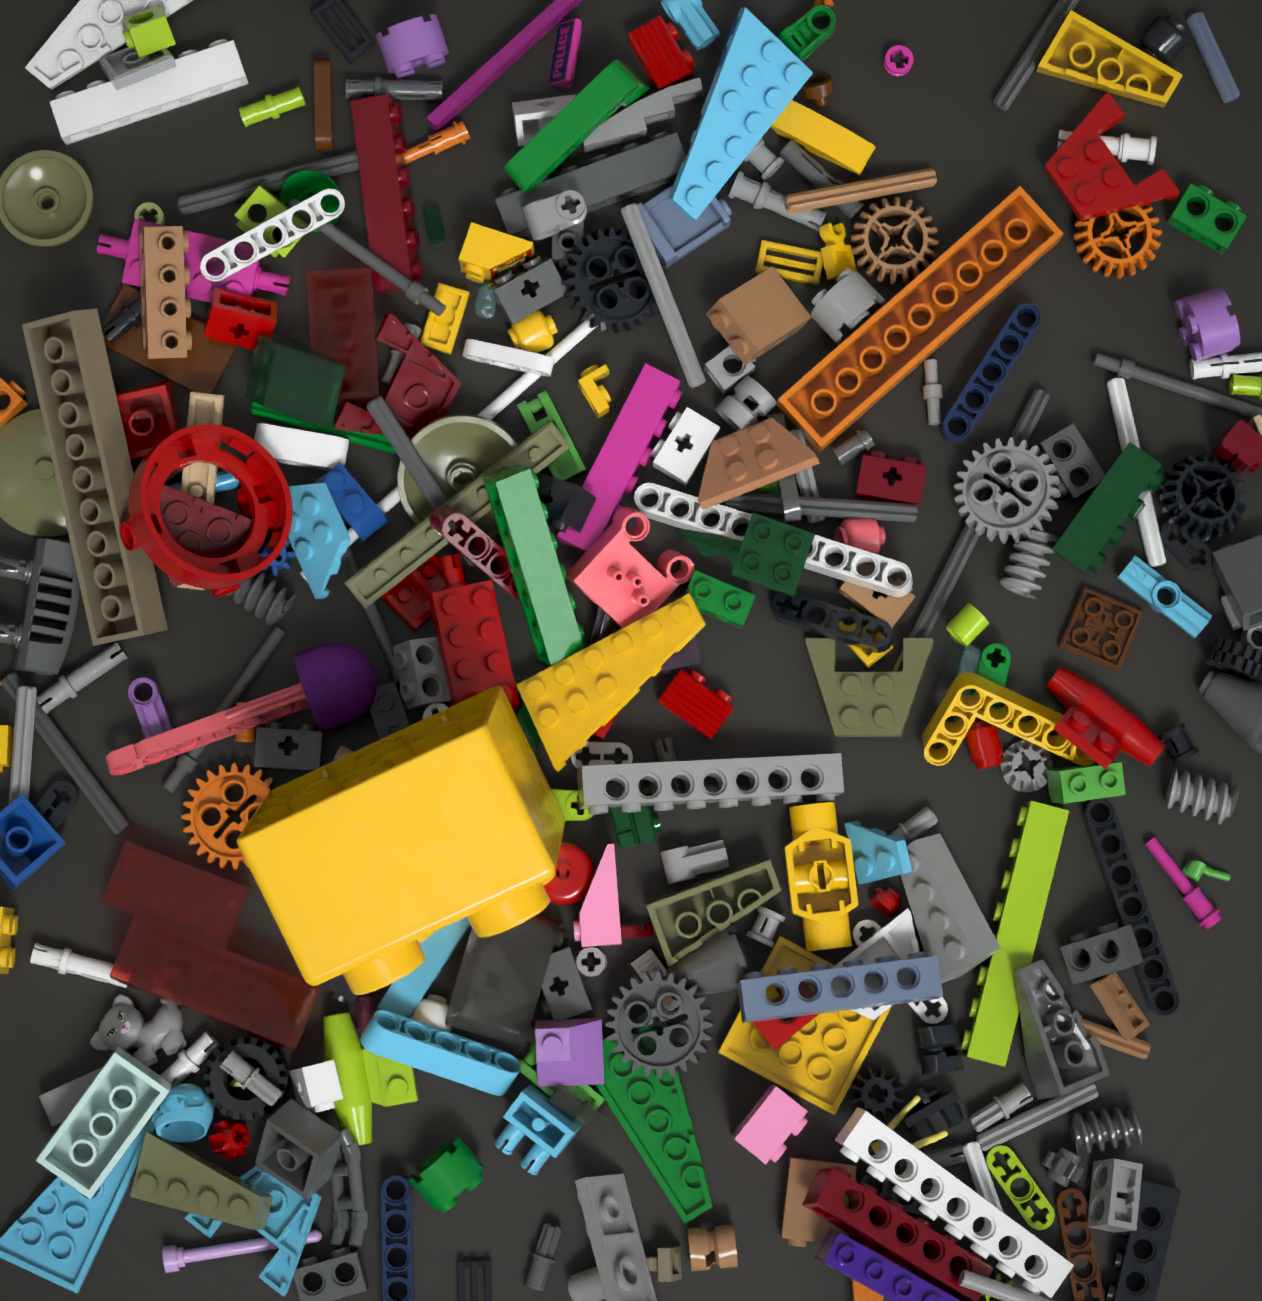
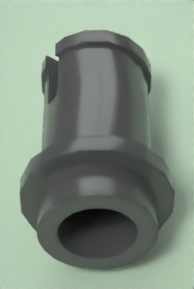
[831,429,875,465]

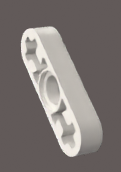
[462,339,555,377]

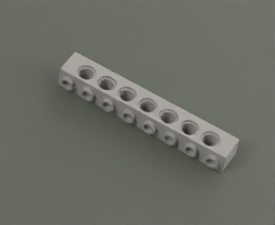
[577,753,844,814]

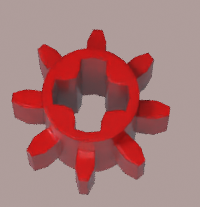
[209,1118,250,1161]

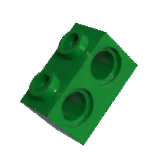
[1167,184,1247,255]
[685,570,756,629]

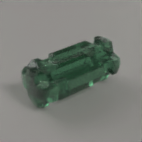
[423,207,447,247]

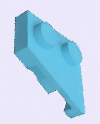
[844,821,913,885]

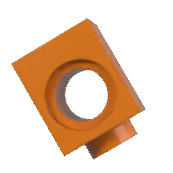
[0,378,28,429]

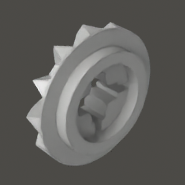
[1001,740,1053,792]

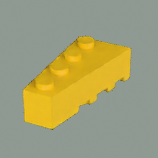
[1036,10,1183,108]

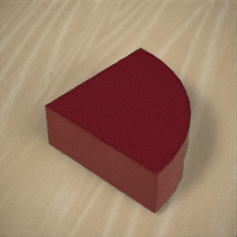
[621,924,654,939]

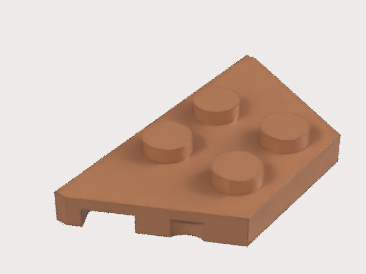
[698,418,820,510]

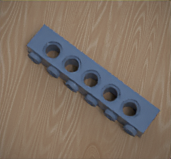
[737,951,943,1023]

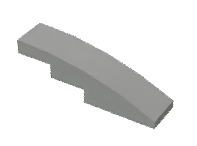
[583,77,703,153]

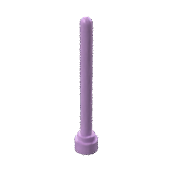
[162,1229,322,1273]

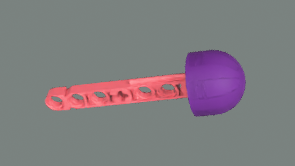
[106,642,376,775]

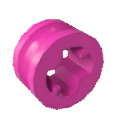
[883,45,914,77]

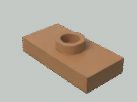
[1090,972,1150,1042]

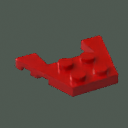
[1044,92,1180,221]

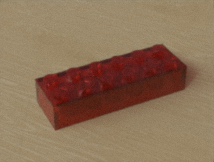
[110,914,321,1052]

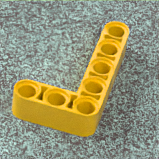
[922,672,1095,766]

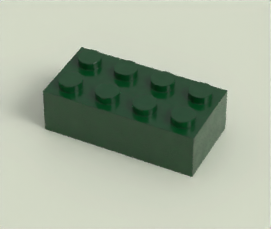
[1052,442,1165,576]

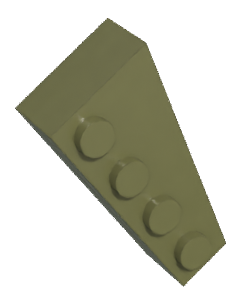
[645,856,782,967]
[130,1132,273,1230]

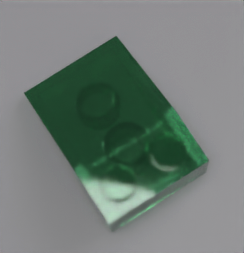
[245,335,345,428]

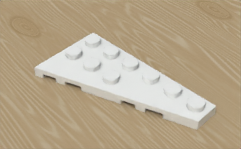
[25,0,194,90]

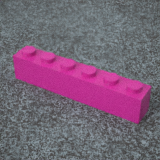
[557,363,683,553]

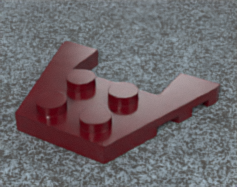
[331,312,461,439]

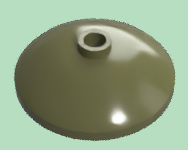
[0,150,94,247]

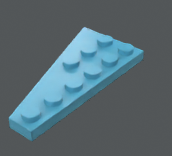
[668,7,813,221]
[0,1108,163,1293]

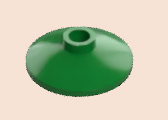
[280,170,341,232]

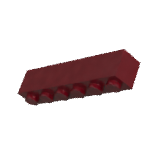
[350,94,424,296]

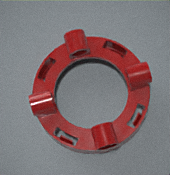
[119,424,293,598]

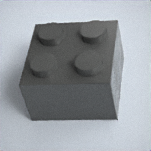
[255,1099,343,1200]

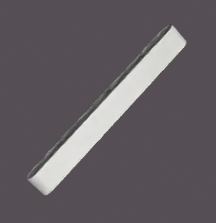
[634,483,913,597]

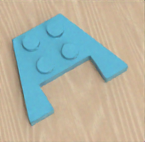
[185,1165,322,1297]

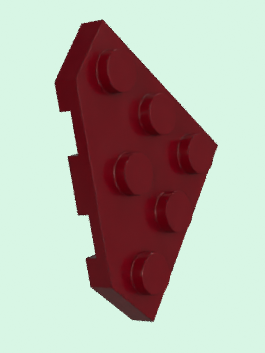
[160,484,263,588]

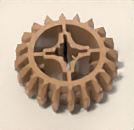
[851,197,939,285]

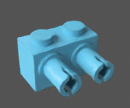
[494,1084,583,1175]

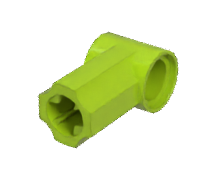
[945,603,989,647]

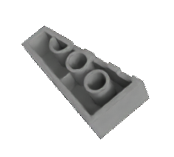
[900,833,1001,983]

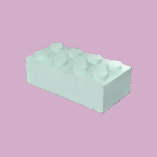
[36,1046,172,1199]

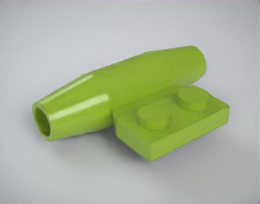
[323,1012,419,1146]

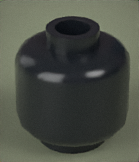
[1140,14,1188,63]

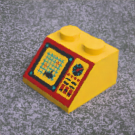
[459,222,535,283]

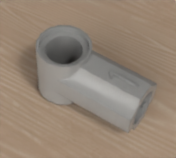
[660,840,729,884]

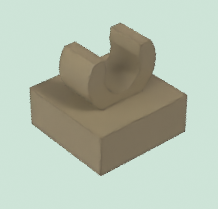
[646,1246,682,1282]

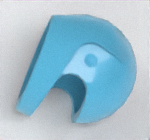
[155,1083,214,1143]

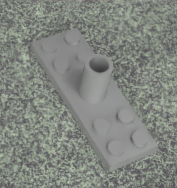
[568,1174,657,1301]

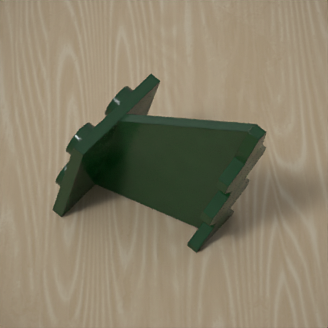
[677,513,815,597]

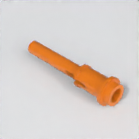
[403,120,470,164]

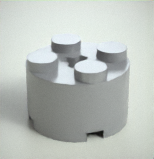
[811,268,885,345]

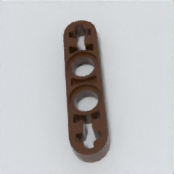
[1055,1187,1105,1301]

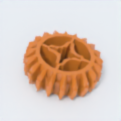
[1073,205,1162,279]

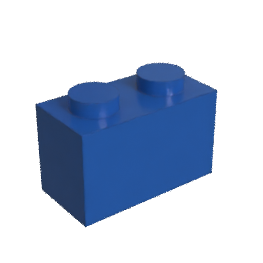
[315,462,388,541]

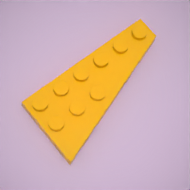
[516,593,706,772]

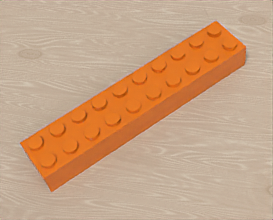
[776,186,1064,453]

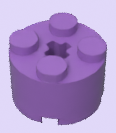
[376,14,449,79]
[1174,287,1240,361]

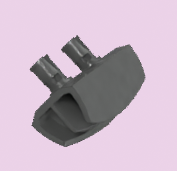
[0,538,80,676]

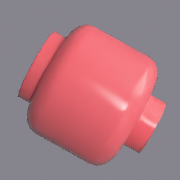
[835,517,886,554]

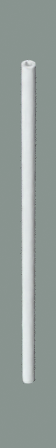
[300,317,598,582]

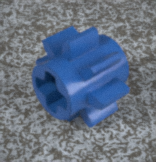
[257,540,296,577]

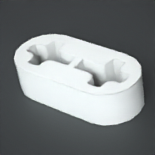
[571,742,633,769]

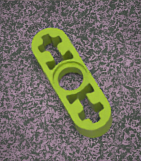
[985,1145,1055,1230]

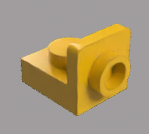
[578,364,611,418]

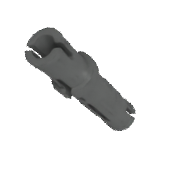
[346,76,443,101]
[779,139,864,220]

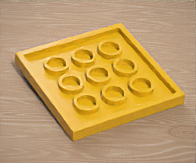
[718,936,892,1115]

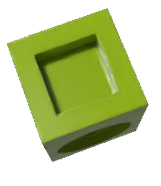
[122,5,176,58]

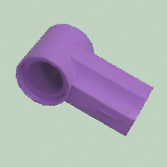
[128,677,173,739]

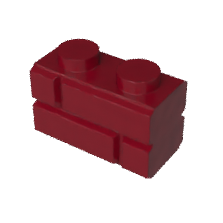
[1212,420,1262,475]

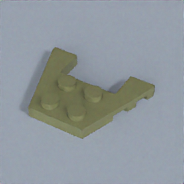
[806,638,934,737]

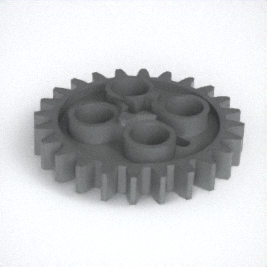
[605,969,714,1079]

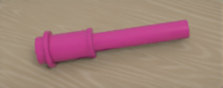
[1145,837,1222,930]

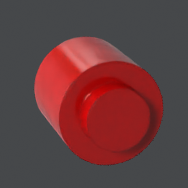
[965,721,1004,770]

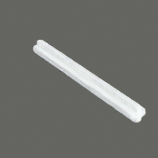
[1107,378,1166,567]

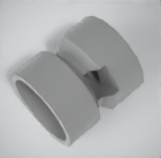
[715,375,777,431]

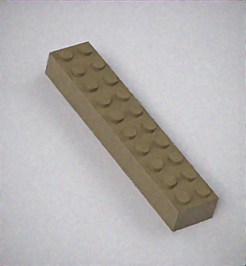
[22,308,168,646]

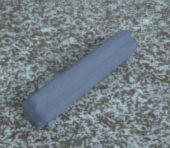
[1186,12,1240,103]

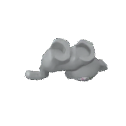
[90,966,187,1067]

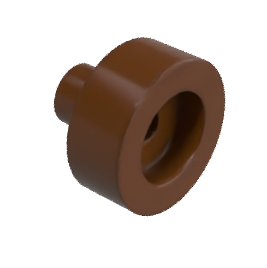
[801,73,834,107]

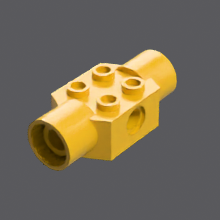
[783,802,859,952]

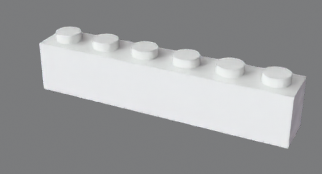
[50,39,249,145]

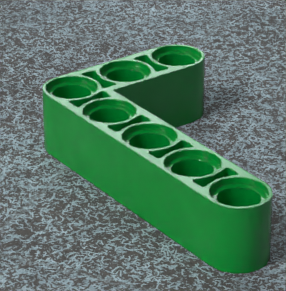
[503,59,651,194]

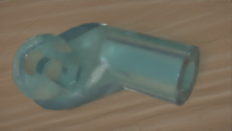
[474,278,496,319]

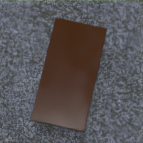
[101,284,239,394]

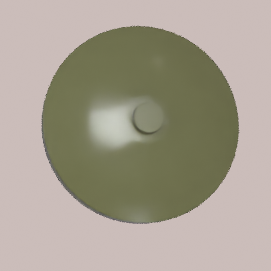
[0,409,68,538]
[397,414,518,542]

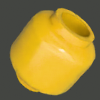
[507,310,558,353]

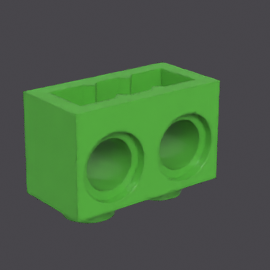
[1046,762,1126,804]

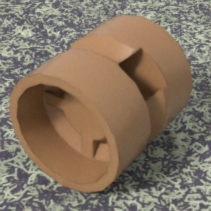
[687,1224,738,1271]

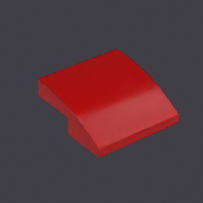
[380,554,446,633]

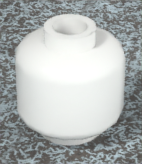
[410,994,455,1032]

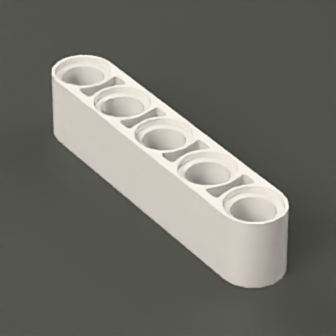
[200,189,345,282]

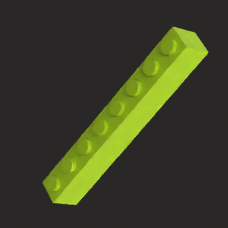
[960,801,1069,1067]

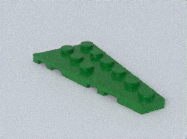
[596,1012,713,1224]

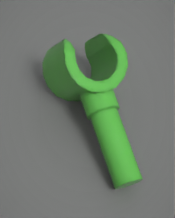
[1182,860,1231,882]

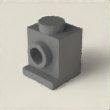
[552,220,584,269]

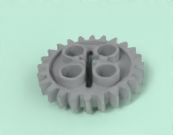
[954,437,1061,544]

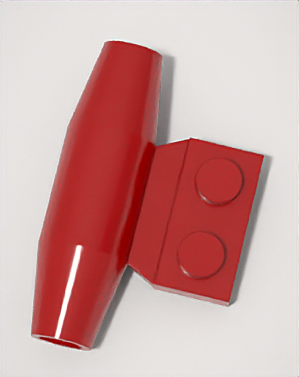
[1046,666,1166,769]

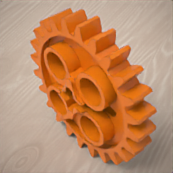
[181,763,274,870]

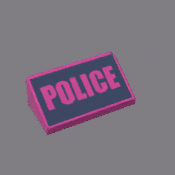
[548,18,582,89]

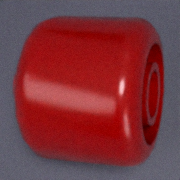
[544,842,595,906]

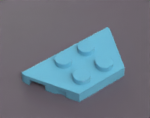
[288,483,351,599]

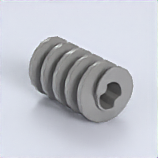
[1000,527,1059,599]
[1166,768,1239,824]

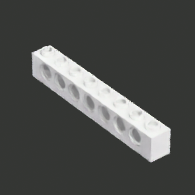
[835,1107,1074,1298]

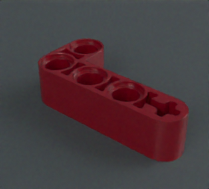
[430,505,519,599]

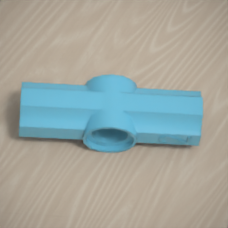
[660,0,720,51]
[1117,555,1212,638]

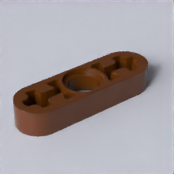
[314,58,334,151]

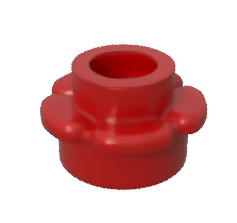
[870,887,901,917]

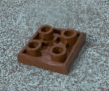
[1058,587,1144,672]

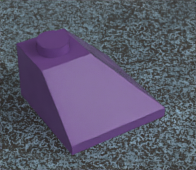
[535,1018,604,1087]

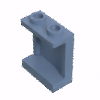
[637,185,732,268]

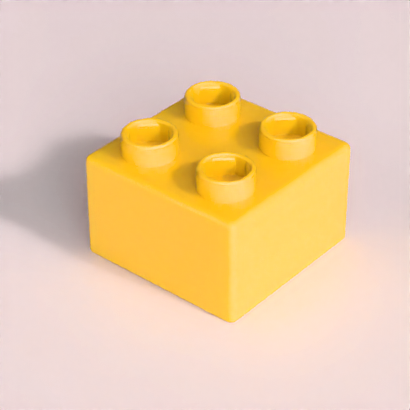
[236,685,565,995]

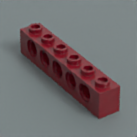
[802,1166,993,1301]

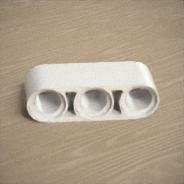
[254,423,349,471]

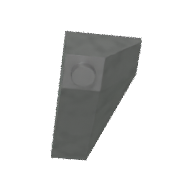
[1014,960,1110,1100]

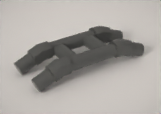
[330,1126,369,1247]

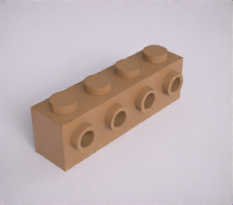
[138,226,192,359]

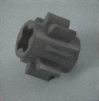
[1042,1147,1085,1188]

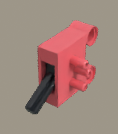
[566,507,694,648]

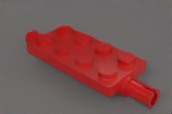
[427,553,520,709]

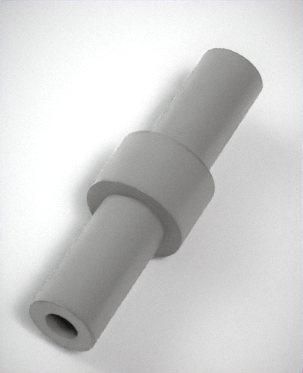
[922,359,943,425]

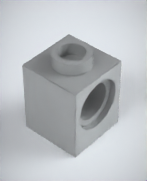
[704,346,756,395]

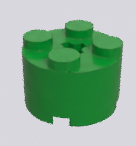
[408,1136,484,1213]

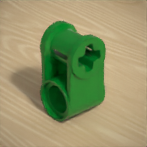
[777,5,836,62]
[969,644,1011,708]

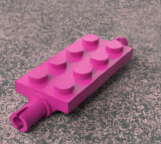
[97,219,290,302]

